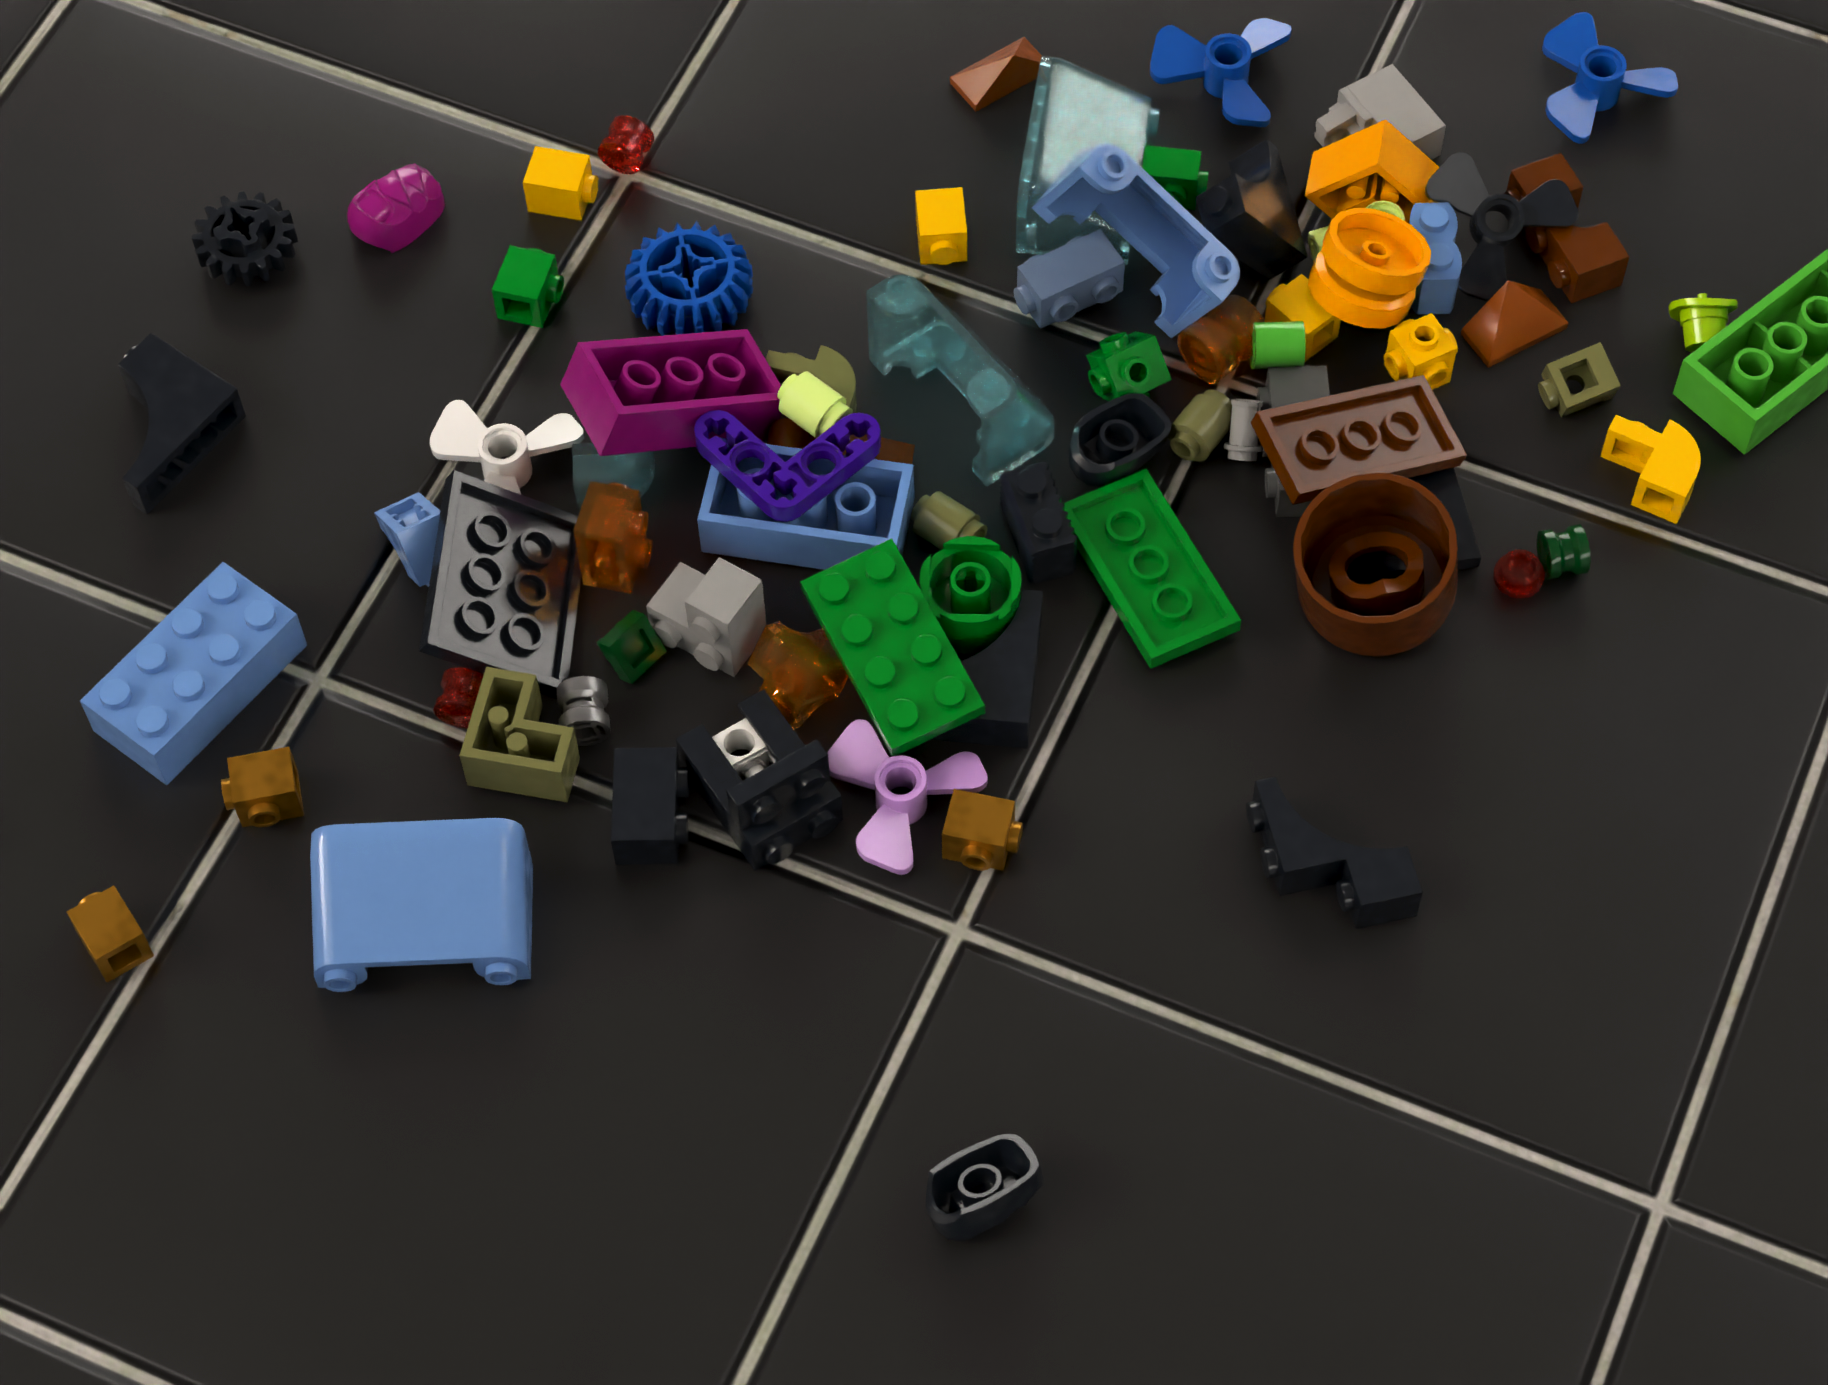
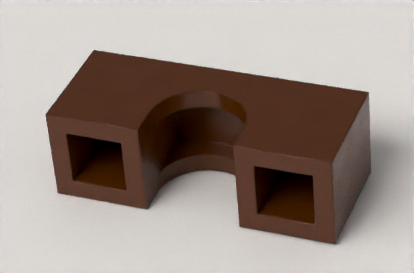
[1504,153,1630,304]

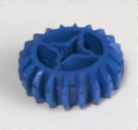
[625,221,753,336]

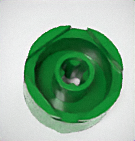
[919,536,1022,654]

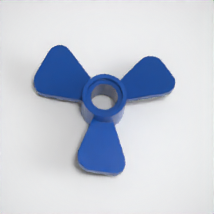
[1542,12,1678,144]
[1150,18,1292,127]

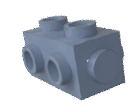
[1014,229,1125,329]

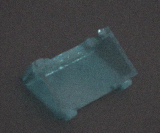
[1016,56,1160,265]
[866,275,1054,486]

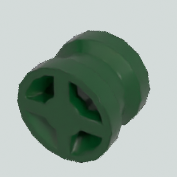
[1536,524,1591,580]

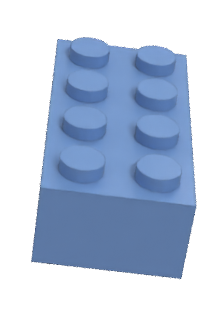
[697,437,915,570]
[80,562,307,785]

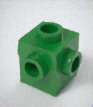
[1086,331,1172,401]

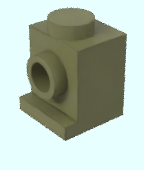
[1538,342,1621,418]

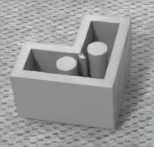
[646,557,767,677]

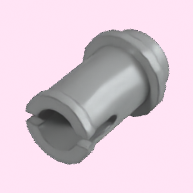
[1224,399,1263,461]

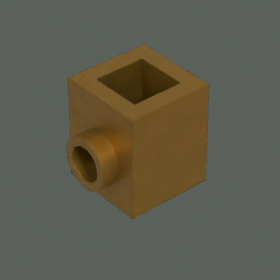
[221,747,304,827]
[942,789,1023,871]

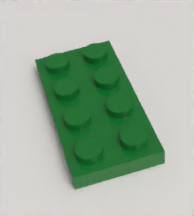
[1063,468,1241,669]
[800,538,985,757]

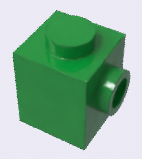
[492,245,564,328]

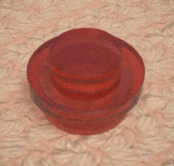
[1493,549,1545,598]

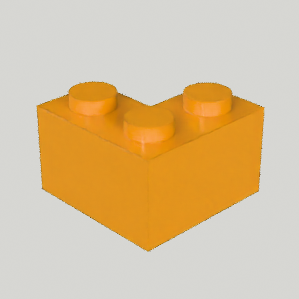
[1305,119,1440,223]

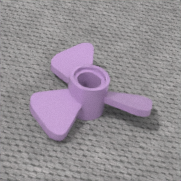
[827,719,988,875]

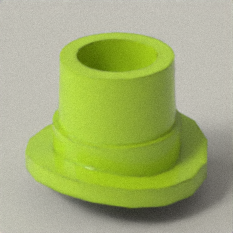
[1668,293,1738,352]

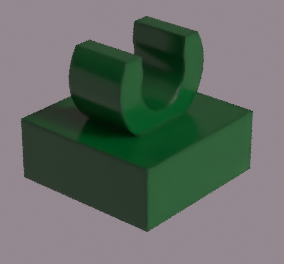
[597,610,667,684]

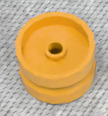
[1308,208,1431,329]

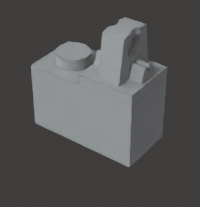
[1314,64,1446,160]

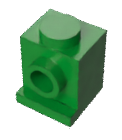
[1142,145,1209,210]

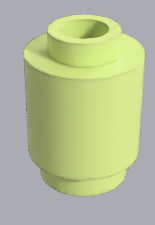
[777,371,853,438]

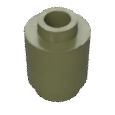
[1168,389,1232,461]
[911,491,987,550]

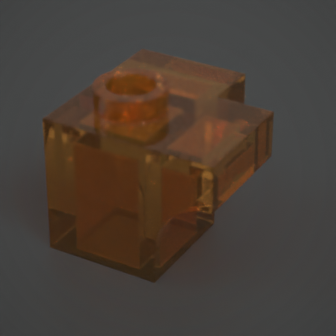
[747,621,849,730]

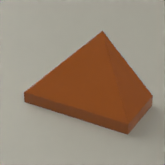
[950,37,1051,112]
[1461,280,1569,368]

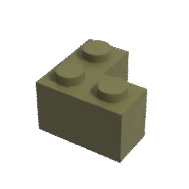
[459,667,580,803]

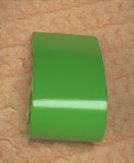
[1249,321,1306,369]

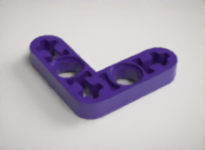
[694,410,881,522]

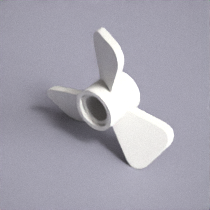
[430,400,584,495]

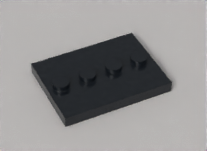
[419,470,589,699]

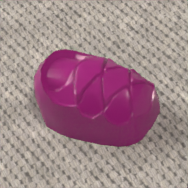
[347,164,445,253]

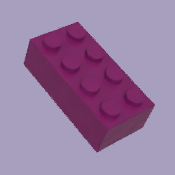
[560,329,782,456]

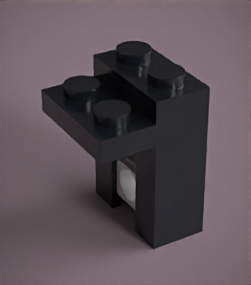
[676,689,843,871]

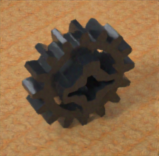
[192,191,298,286]

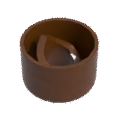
[1293,472,1458,657]

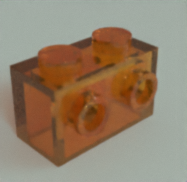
[573,481,653,594]

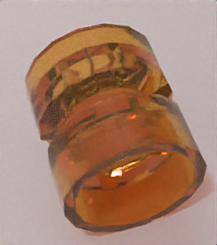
[1177,295,1265,384]

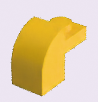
[1600,415,1701,524]

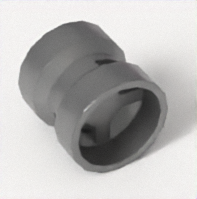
[557,676,611,746]

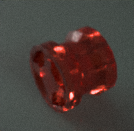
[598,115,655,174]
[433,667,484,729]

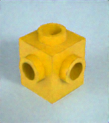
[1384,313,1458,390]

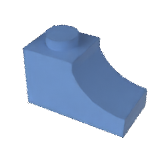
[374,492,441,587]

